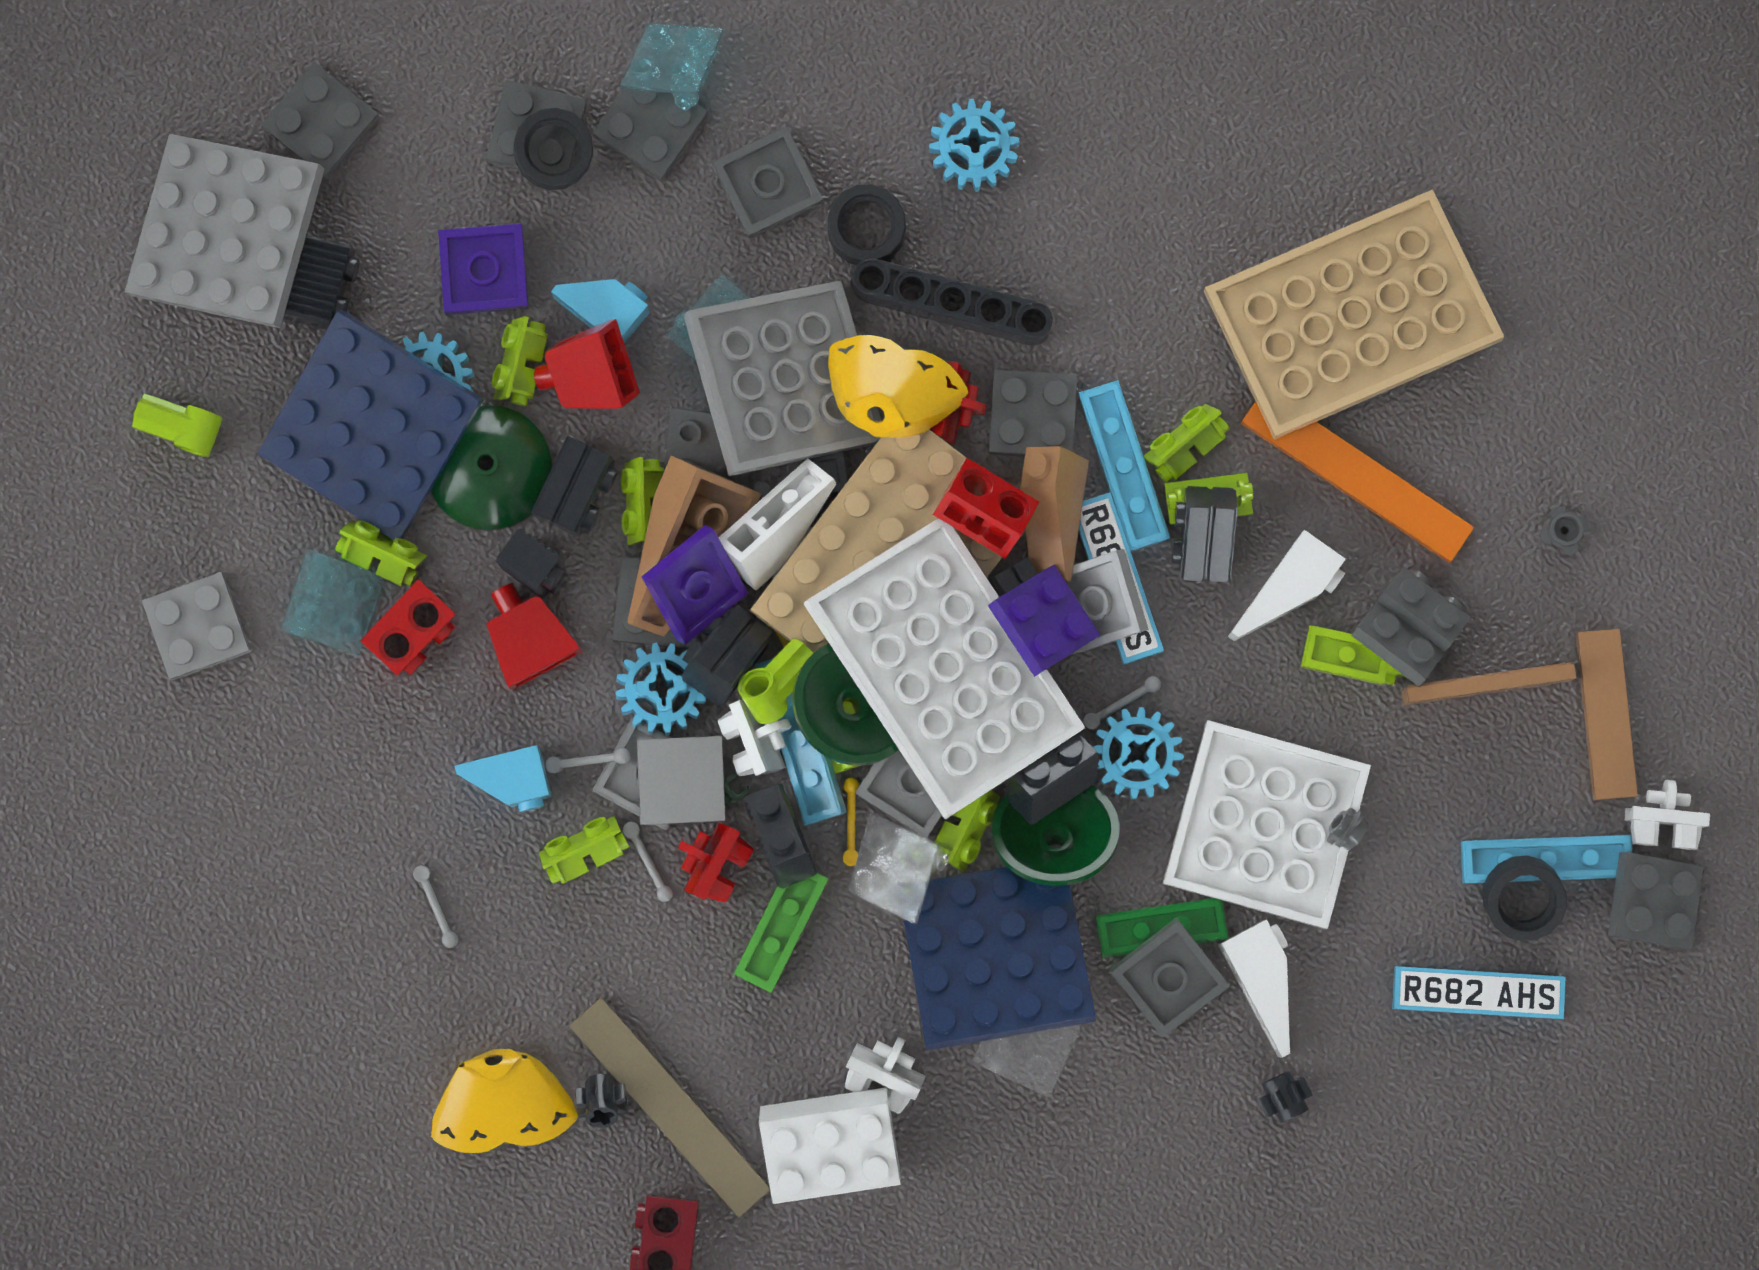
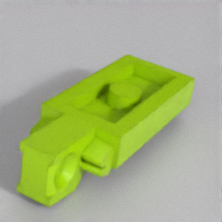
[1300,625,1408,685]

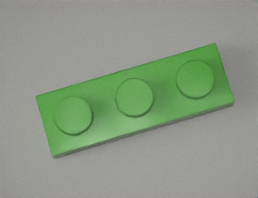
[734,873,829,993]

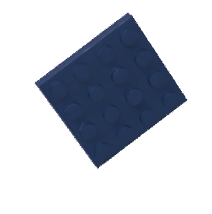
[257,310,484,540]
[898,867,1096,1051]

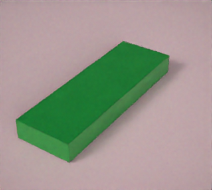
[1095,898,1228,958]

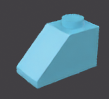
[551,279,650,344]
[454,745,552,812]

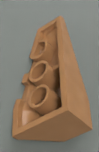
[627,456,762,637]

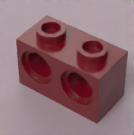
[630,1194,700,1270]

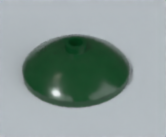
[431,405,552,531]
[792,643,899,766]
[992,785,1120,886]

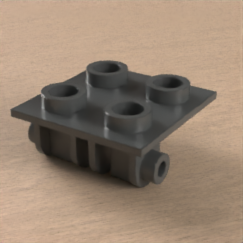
[664,407,749,487]

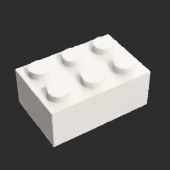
[759,1087,901,1204]

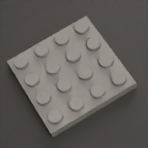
[124,133,325,328]
[683,280,882,476]

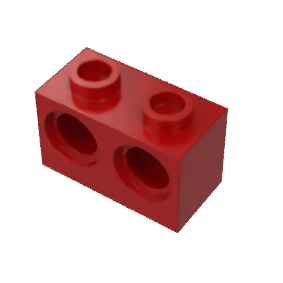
[932,458,1039,558]
[360,579,457,676]

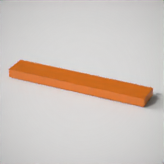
[1240,401,1474,563]

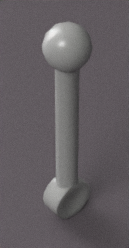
[1083,676,1161,730]
[545,748,631,774]
[623,822,673,902]
[413,865,458,948]

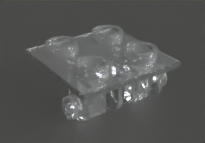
[848,813,949,924]
[972,1024,1082,1098]

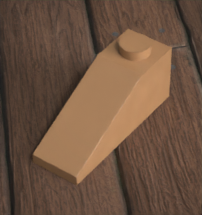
[1020,446,1089,582]

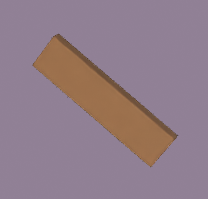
[1575,629,1638,801]
[1401,662,1576,706]

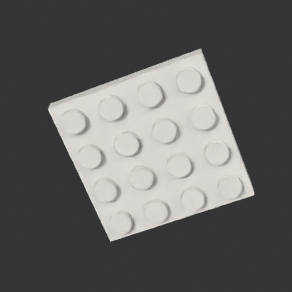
[1162,720,1371,929]

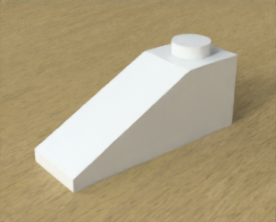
[718,458,836,590]
[1228,530,1345,641]
[1218,920,1290,1058]

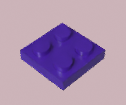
[438,223,529,315]
[641,525,748,645]
[988,565,1100,677]

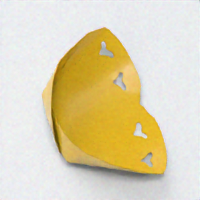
[828,335,968,438]
[431,1049,578,1153]

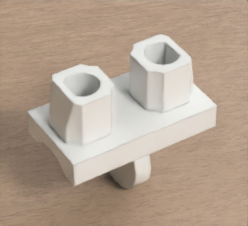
[718,700,792,776]
[1624,780,1710,850]
[844,1037,926,1114]

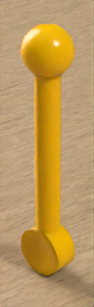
[843,777,860,866]

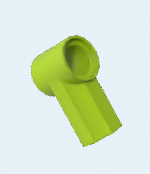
[132,394,223,458]
[737,638,813,724]

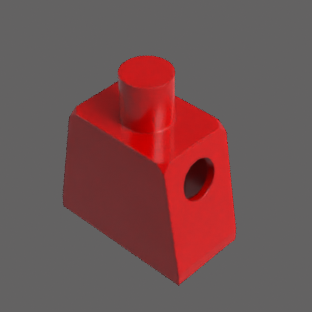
[534,319,640,409]
[486,583,583,691]

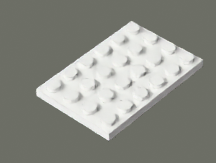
[804,518,1085,820]

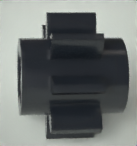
[1257,1071,1313,1123]
[575,1074,628,1128]

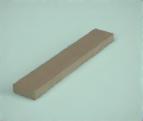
[570,997,770,1218]

